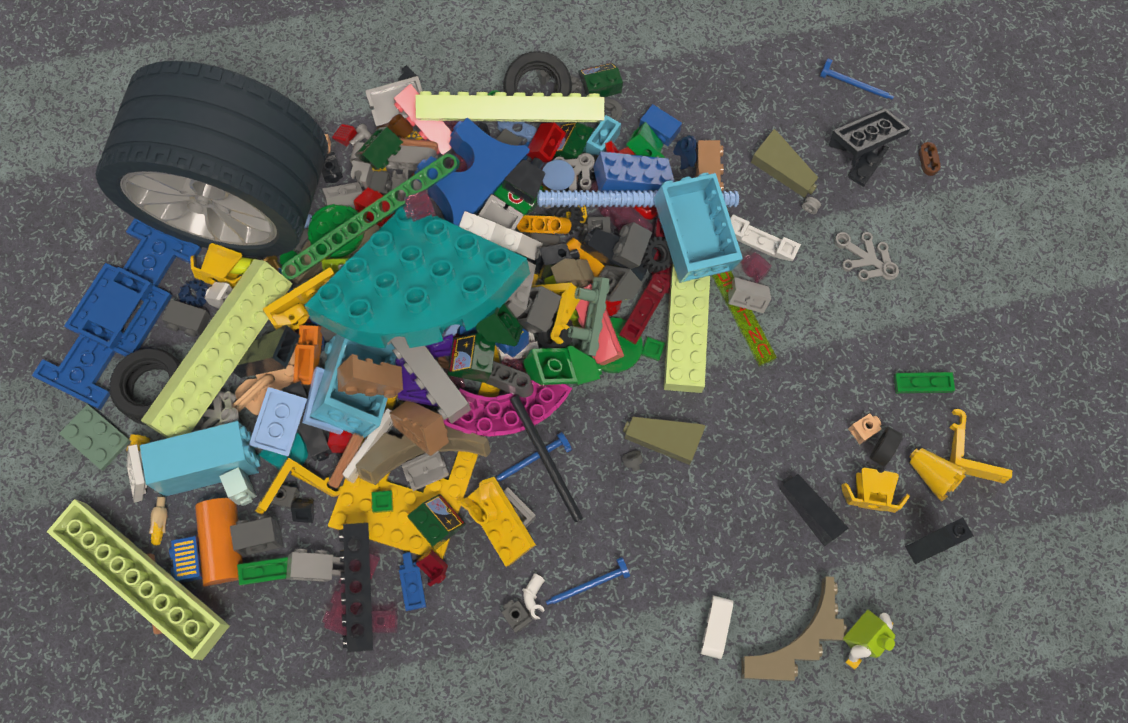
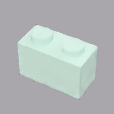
[219,467,257,506]

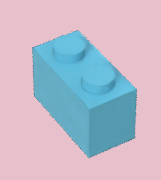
[586,115,621,155]

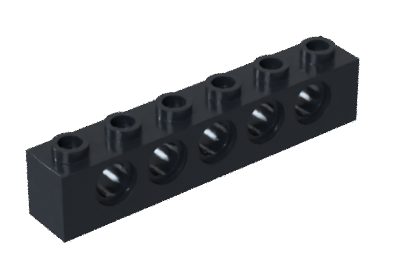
[339,523,373,653]

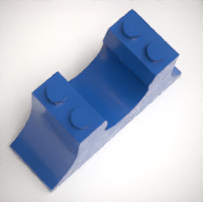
[414,117,530,226]

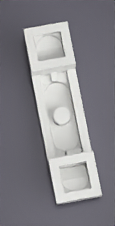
[730,215,801,261]

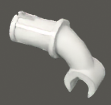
[522,574,545,620]

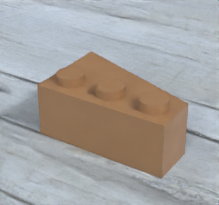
[695,140,724,191]
[337,354,403,398]
[390,401,449,456]

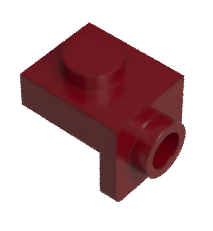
[416,549,448,587]

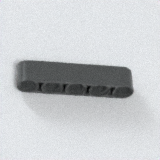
[445,356,534,398]

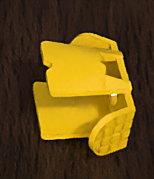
[190,243,243,289]
[841,468,910,513]

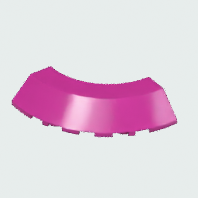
[443,380,572,436]

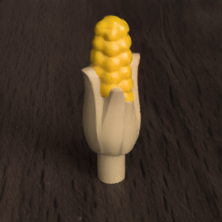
[149,497,168,546]

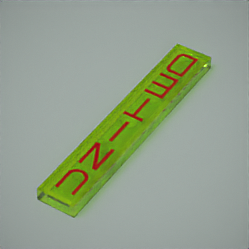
[711,271,777,367]

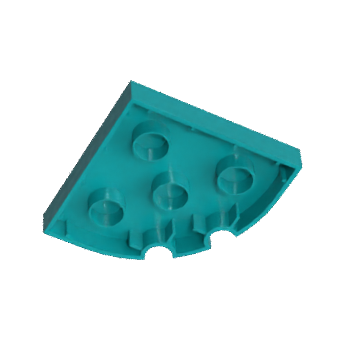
[304,203,530,348]

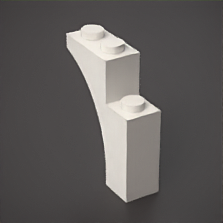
[459,211,543,260]

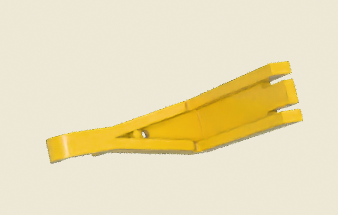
[531,283,580,344]
[949,409,1012,483]
[255,458,342,515]

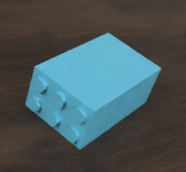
[654,173,743,283]
[310,334,398,438]
[140,421,261,497]

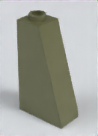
[751,129,818,198]
[623,417,705,465]

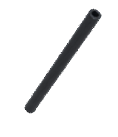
[509,395,583,523]

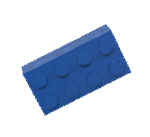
[593,151,675,192]

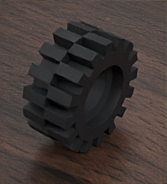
[548,205,584,236]
[640,237,673,273]

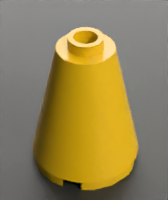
[909,448,968,501]

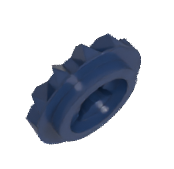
[178,279,208,308]

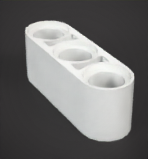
[700,595,733,659]

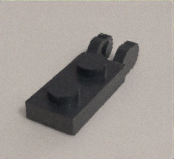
[848,146,889,187]

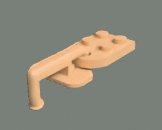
[233,343,298,416]

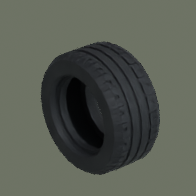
[503,51,572,124]
[109,348,181,426]

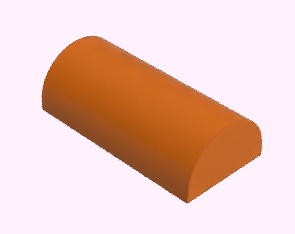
[195,498,243,587]

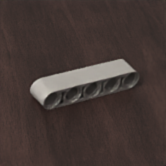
[350,142,437,171]

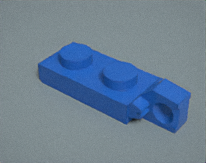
[399,552,427,611]

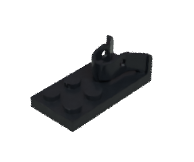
[829,108,910,167]

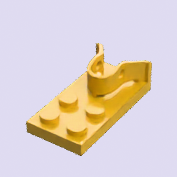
[263,267,335,331]
[457,477,536,567]

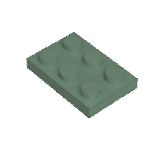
[59,404,131,471]

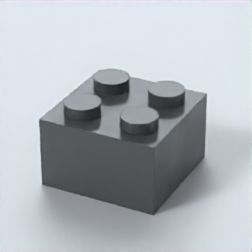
[517,286,561,333]
[230,515,283,556]

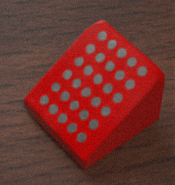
[332,124,357,147]

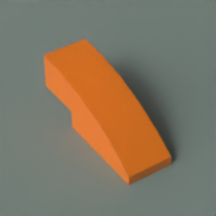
[293,325,323,385]

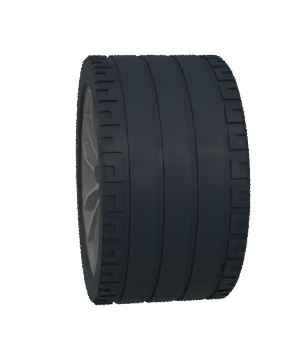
[95,61,328,257]

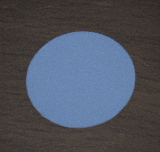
[542,160,575,191]

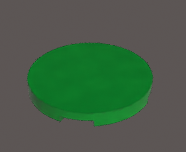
[307,204,365,258]
[588,318,643,373]

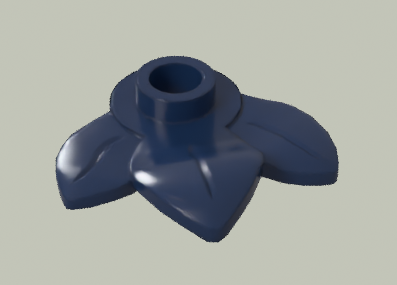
[673,135,697,170]

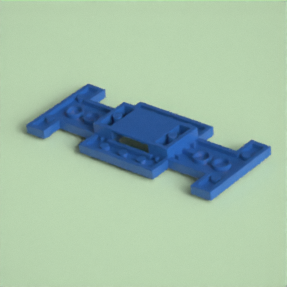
[32,218,202,410]

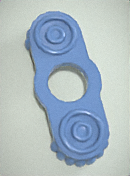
[497,121,537,142]

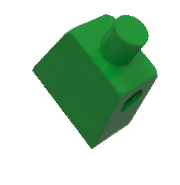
[626,122,665,158]

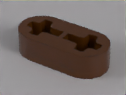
[919,142,941,176]

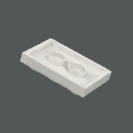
[126,445,147,502]

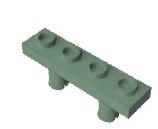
[568,277,610,356]

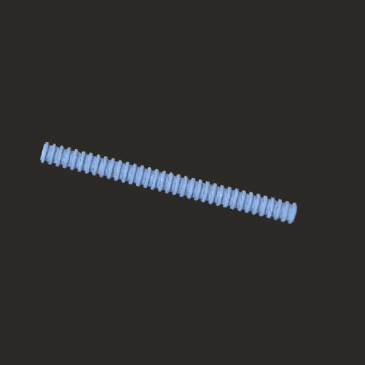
[537,190,739,207]

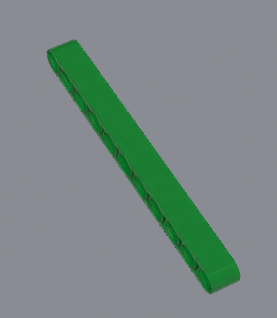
[281,154,459,279]

